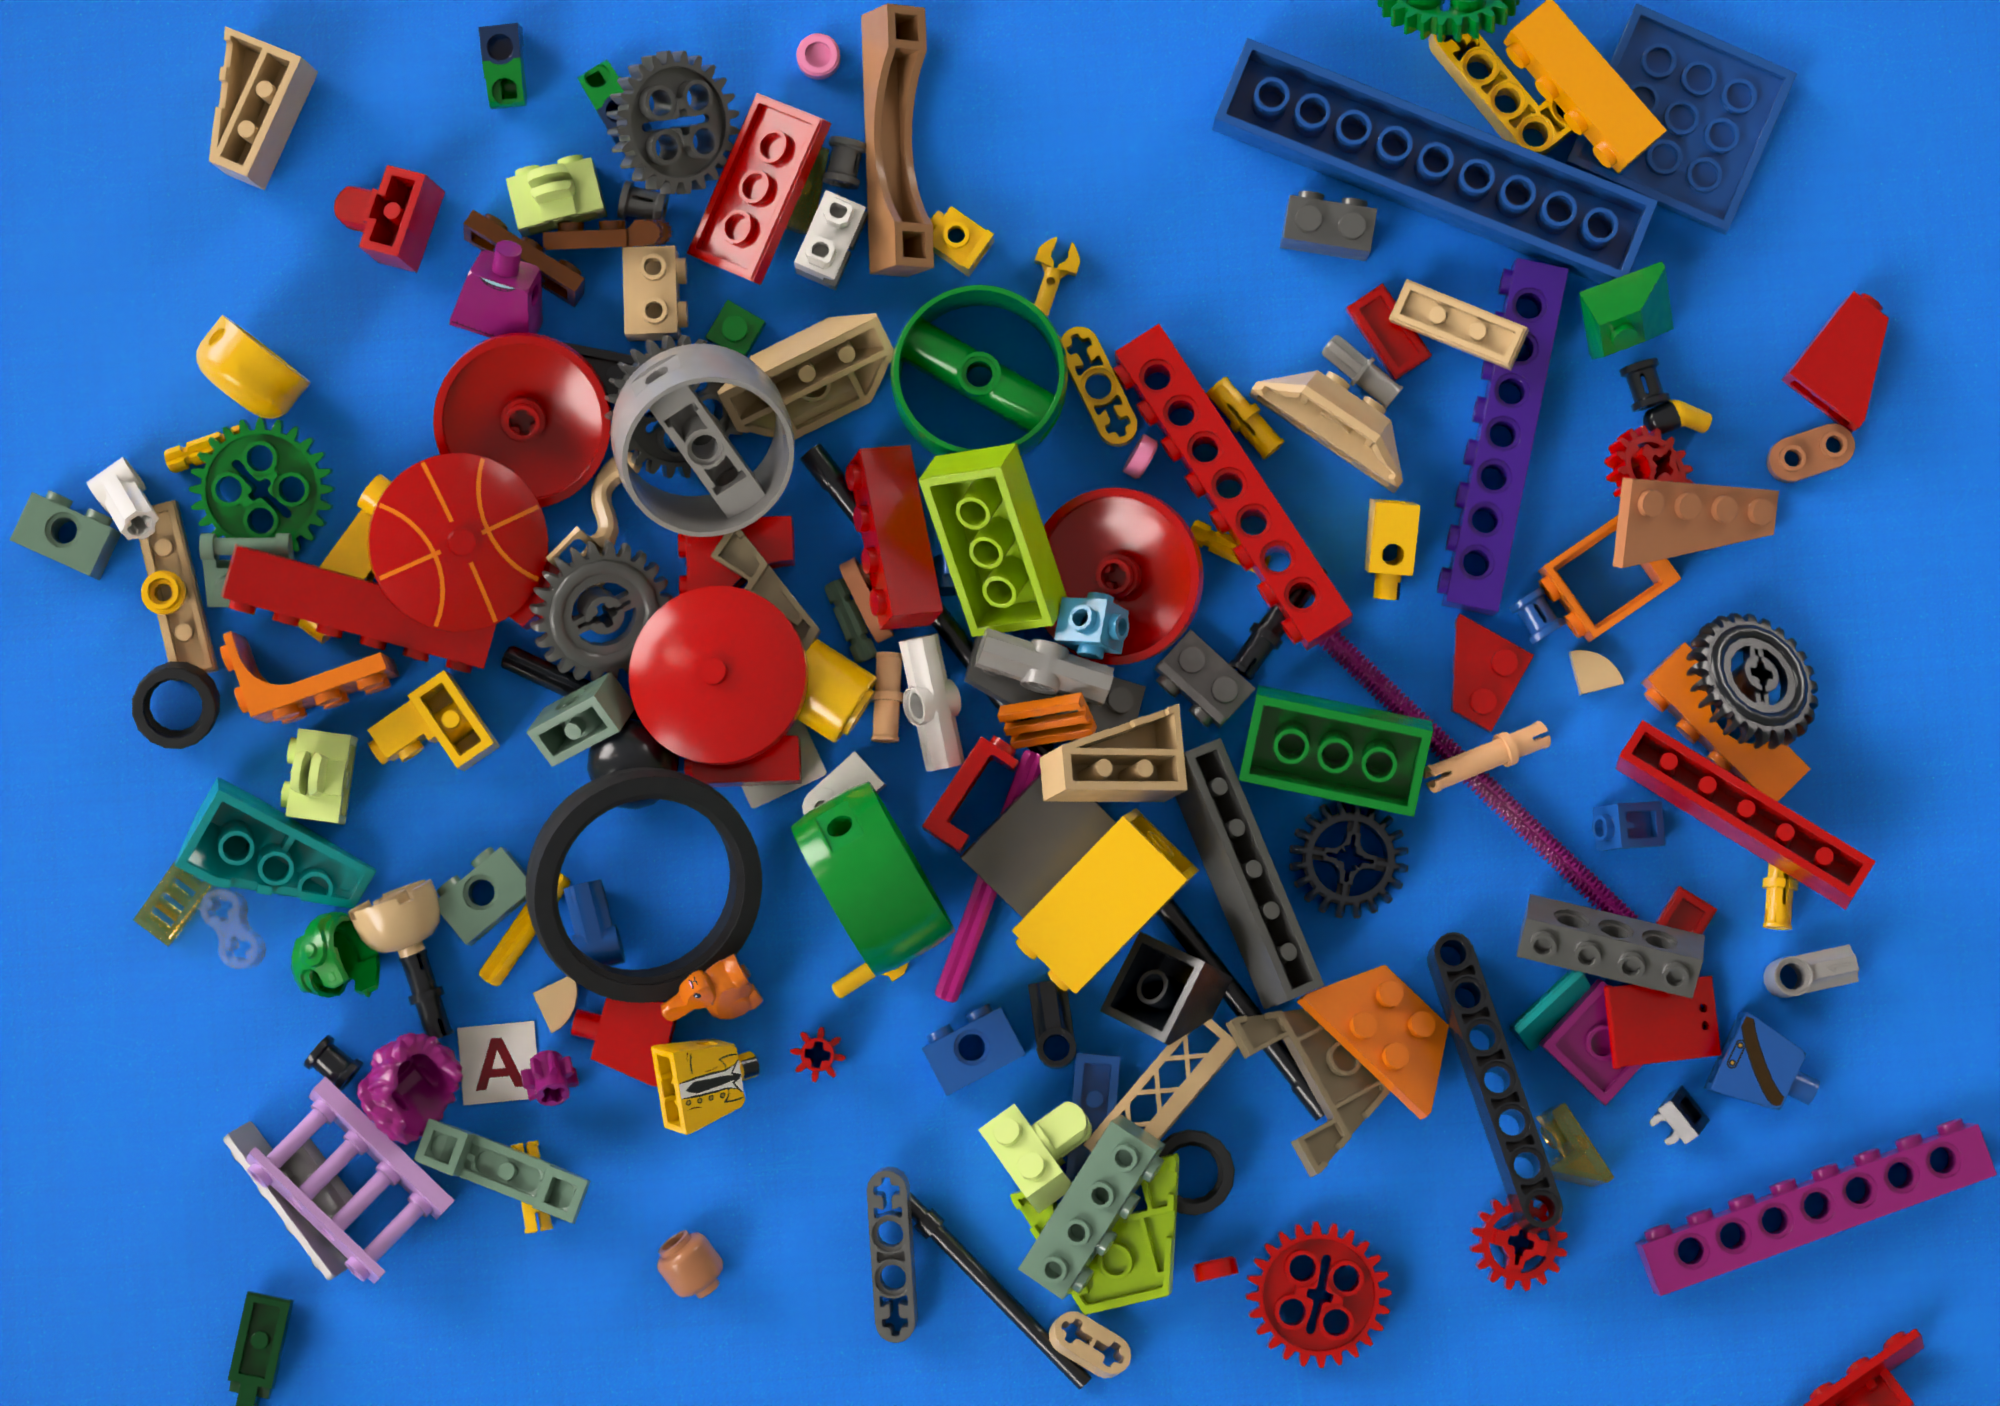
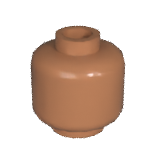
[657,1230,723,1299]

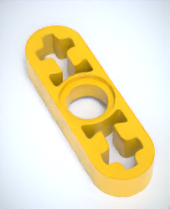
[1061,327,1137,447]

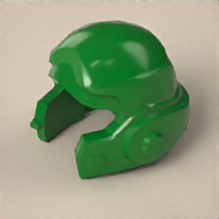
[291,912,380,998]

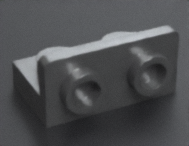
[1154,629,1256,729]

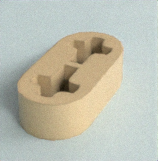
[1049,1311,1131,1378]

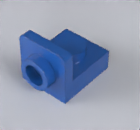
[1592,801,1666,851]

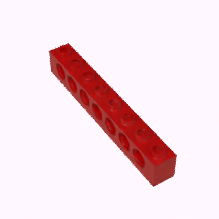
[1113,324,1353,651]

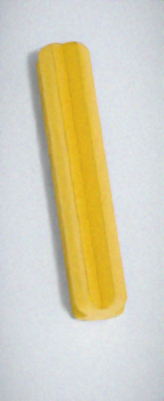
[479,872,570,987]

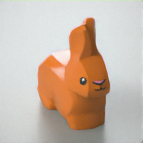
[661,954,763,1021]

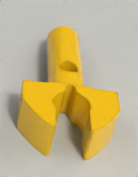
[1034,237,1080,317]
[832,962,909,998]

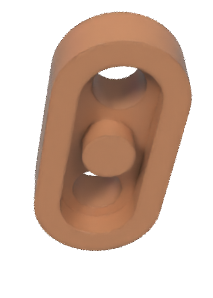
[1766,424,1855,483]
[839,557,894,643]

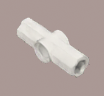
[899,633,965,771]

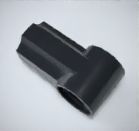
[1028,980,1076,1069]

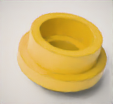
[141,570,186,615]

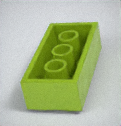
[919,443,1067,637]

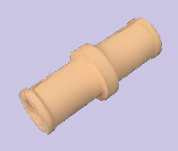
[871,652,904,743]

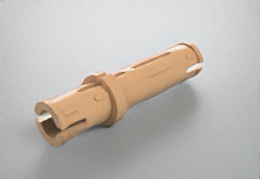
[1423,721,1551,793]

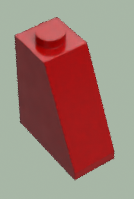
[1781,291,1889,433]

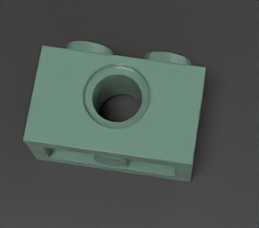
[10,490,121,581]
[526,672,635,767]
[436,847,527,946]

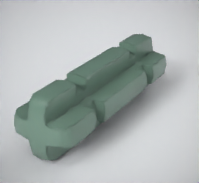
[824,578,876,663]

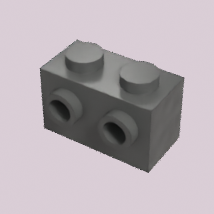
[1280,191,1377,261]

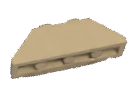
[717,313,894,440]
[1249,370,1403,493]

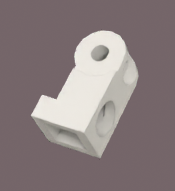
[802,751,886,815]

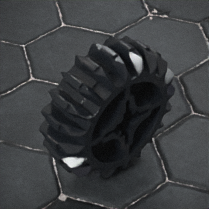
[1289,801,1408,919]

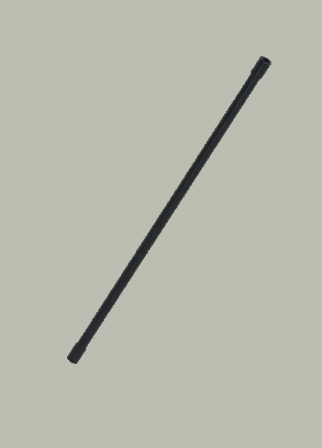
[800,443,1325,1121]

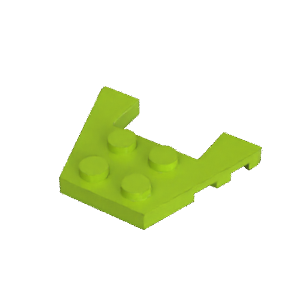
[1010,1153,1179,1315]

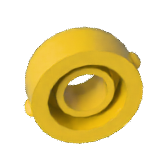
[196,314,311,419]

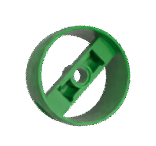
[890,285,1068,457]
[791,781,955,976]

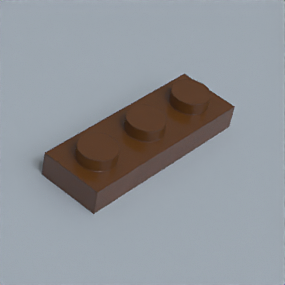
[463,210,585,307]

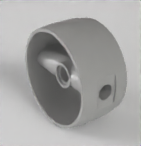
[611,344,794,537]

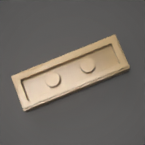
[1389,279,1529,371]

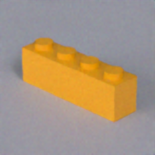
[1503,0,1667,174]

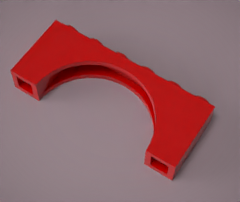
[678,516,802,787]

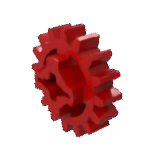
[1604,425,1694,497]
[1469,1197,1568,1291]

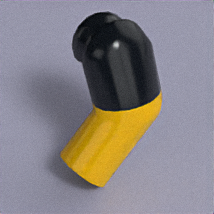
[1643,399,1712,434]

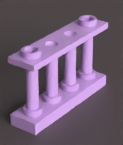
[245,1076,455,1284]

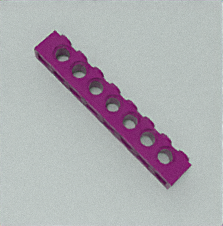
[1635,1118,1997,1296]

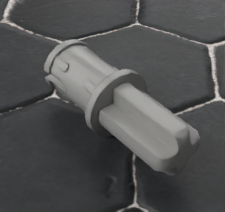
[1322,335,1403,409]

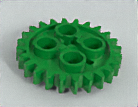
[1377,0,1520,42]
[189,418,335,552]

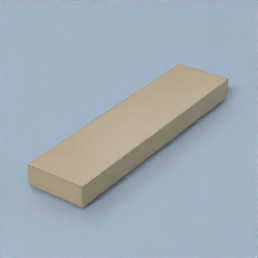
[139,500,219,681]

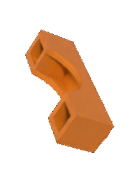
[1641,642,1811,802]

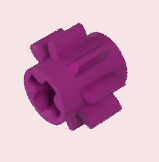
[521,1050,579,1106]

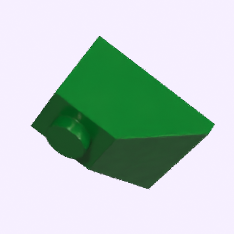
[1579,261,1674,359]

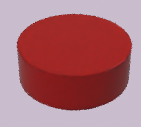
[1192,1256,1239,1283]

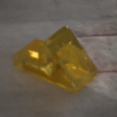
[1536,1102,1614,1187]

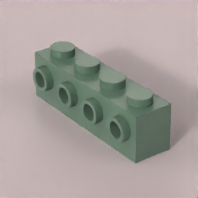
[1018,1115,1166,1300]

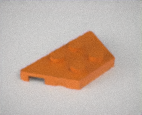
[1297,965,1449,1120]

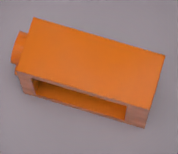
[1538,515,1681,643]

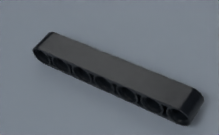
[1427,932,1563,1234]

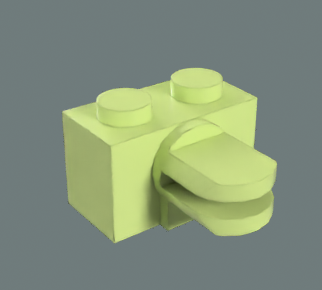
[506,155,608,237]
[281,728,358,825]
[978,1101,1092,1213]

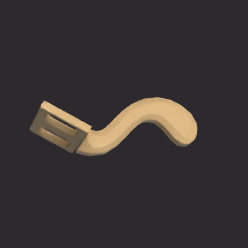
[546,452,642,590]

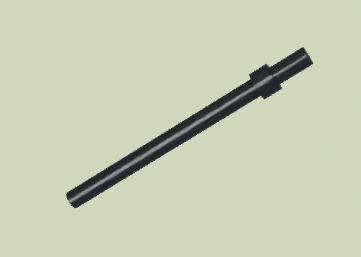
[910,1192,1092,1390]

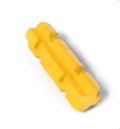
[164,425,240,473]
[1190,520,1271,573]

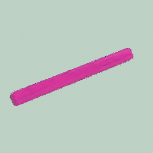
[935,750,1043,1003]

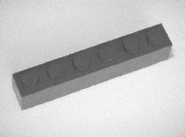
[1175,738,1325,1010]

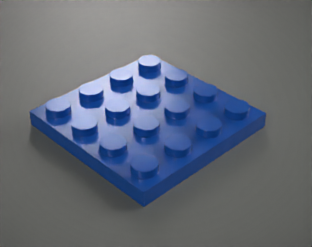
[1565,4,1797,235]

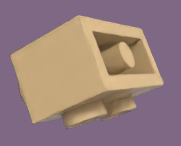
[622,245,688,342]

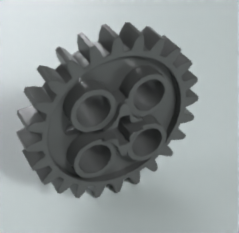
[606,51,740,194]
[604,334,743,478]

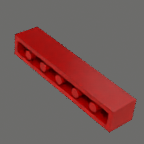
[221,544,496,674]
[1615,720,1876,910]

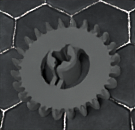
[529,539,673,681]

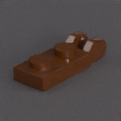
[543,219,673,250]

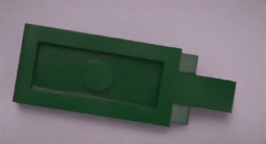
[228,1291,294,1406]

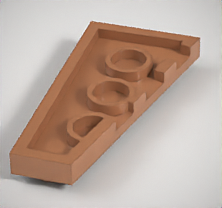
[1613,478,1779,568]

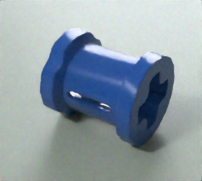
[1509,587,1566,645]

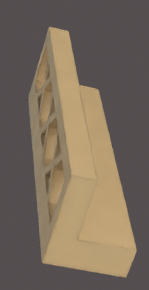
[1083,1019,1238,1152]

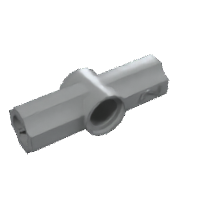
[975,628,1114,706]

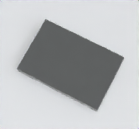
[960,772,1116,918]

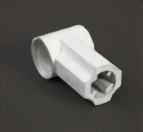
[87,457,159,540]

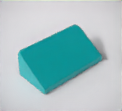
[1509,969,1591,1051]

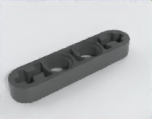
[867,1167,918,1343]

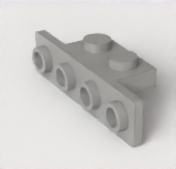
[223,1121,353,1280]

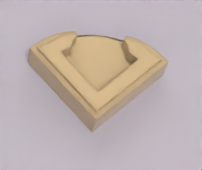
[1569,650,1624,695]
[533,976,578,1033]

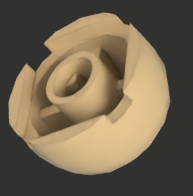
[348,879,441,958]

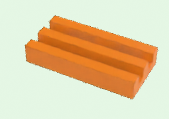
[997,692,1097,749]

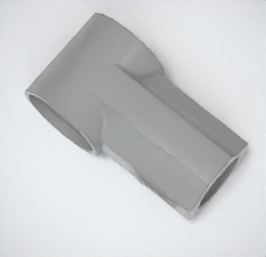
[1763,944,1859,998]

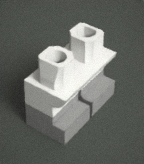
[794,190,868,290]

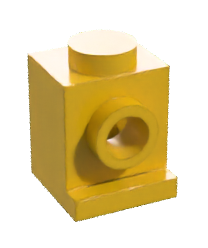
[930,206,994,277]
[367,700,438,765]

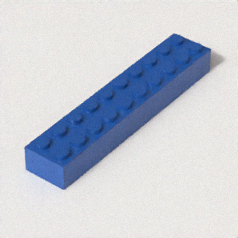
[1212,38,1658,284]

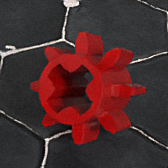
[790,1027,846,1082]

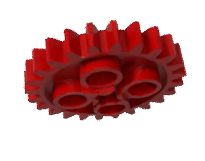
[1245,1221,1392,1368]

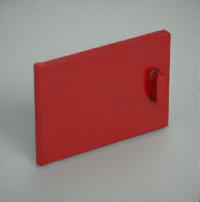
[1603,976,1721,1070]

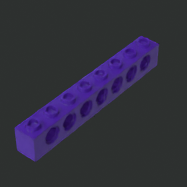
[1437,258,1569,616]

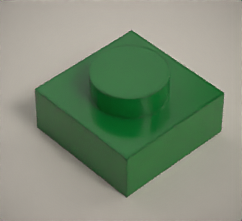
[705,300,766,357]

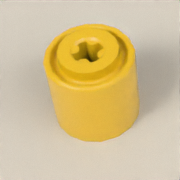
[797,639,877,743]

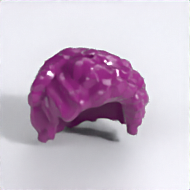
[357,1033,463,1145]

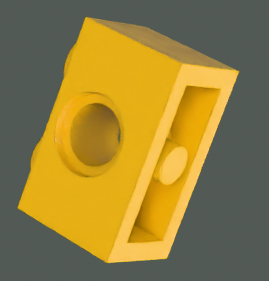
[407,670,501,771]

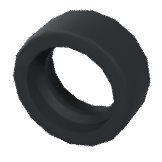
[132,661,220,749]
[1159,1129,1235,1215]

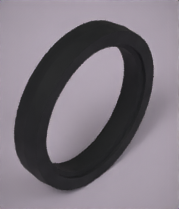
[526,767,762,1003]

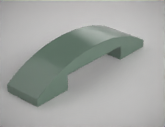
[413,1118,591,1224]

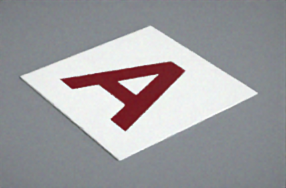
[457,1021,537,1105]

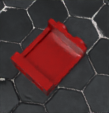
[922,735,1019,854]

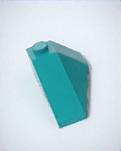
[175,777,376,909]

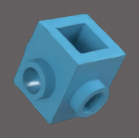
[1054,592,1129,659]

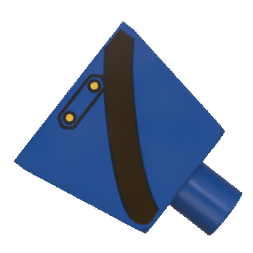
[1704,1012,1820,1110]

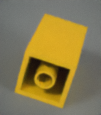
[1012,808,1199,994]

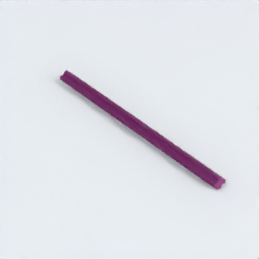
[1319,632,1638,919]

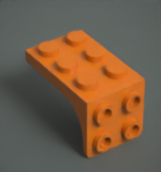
[220,631,400,724]

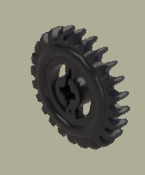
[1686,613,1818,749]

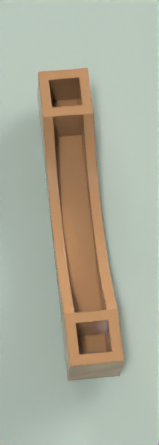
[861,3,934,277]

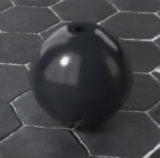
[587,718,679,809]

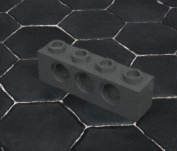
[1517,894,1705,999]

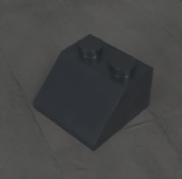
[1100,932,1232,1045]

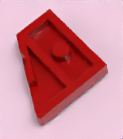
[1451,614,1534,733]

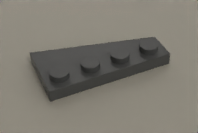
[964,636,1146,742]

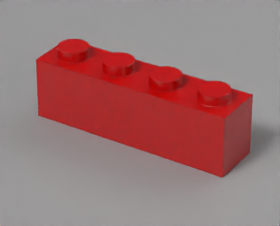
[845,445,943,630]

